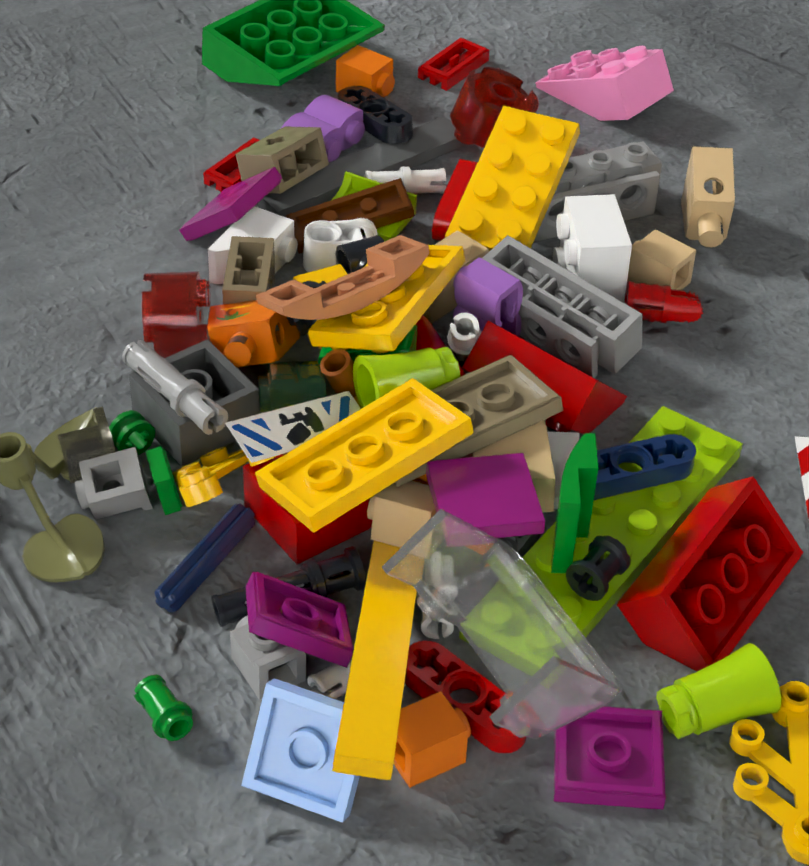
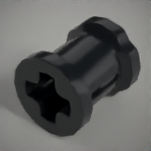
[566,535,631,601]

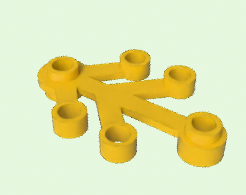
[172,447,276,507]
[729,681,809,865]

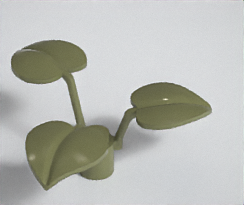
[0,407,112,583]

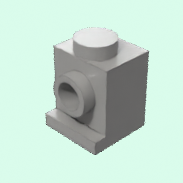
[75,447,153,520]
[230,615,306,701]

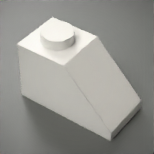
[208,206,298,285]

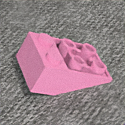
[535,46,674,121]

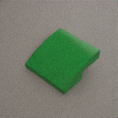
[551,433,598,574]

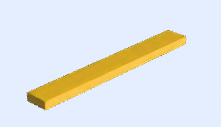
[332,540,422,780]

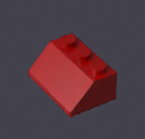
[462,321,627,435]

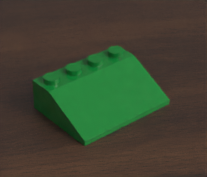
[202,0,385,86]

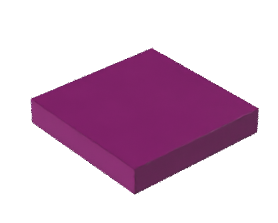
[179,167,283,241]
[426,453,545,543]
[246,571,354,668]
[554,703,666,810]

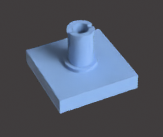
[241,678,360,823]

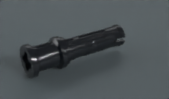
[211,546,366,627]

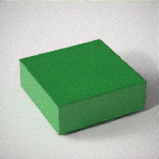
[145,446,183,515]

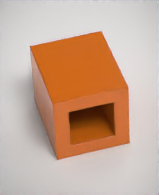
[336,45,395,98]
[394,691,471,788]

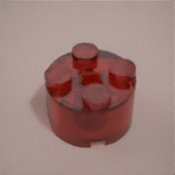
[450,67,539,148]
[142,271,211,358]

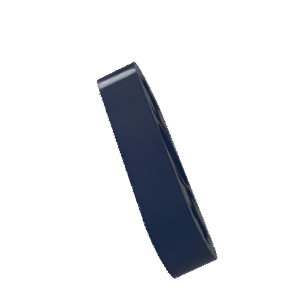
[594,434,696,500]

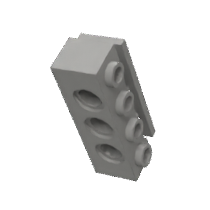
[534,141,662,242]
[482,235,642,378]

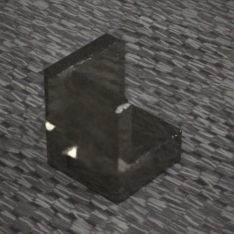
[58,406,115,484]

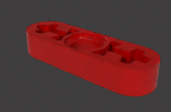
[432,159,478,241]
[405,640,529,753]

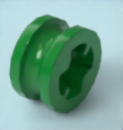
[107,410,155,456]

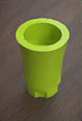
[353,347,460,409]
[656,643,781,739]

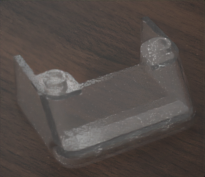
[382,509,623,739]

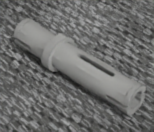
[122,340,228,435]

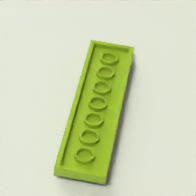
[459,406,743,686]

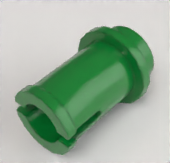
[134,675,193,741]

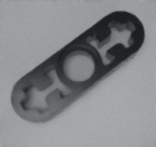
[338,86,413,144]

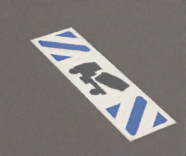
[225,391,361,463]

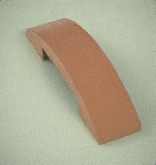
[256,235,429,320]

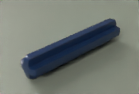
[155,503,255,613]

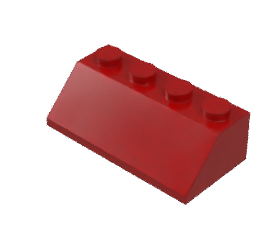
[616,476,804,671]

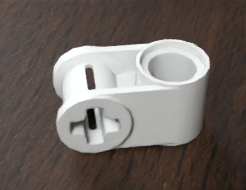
[303,218,377,272]

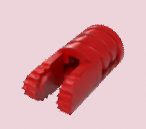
[624,281,704,324]

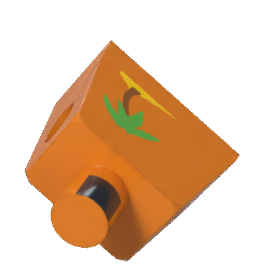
[207,300,300,367]

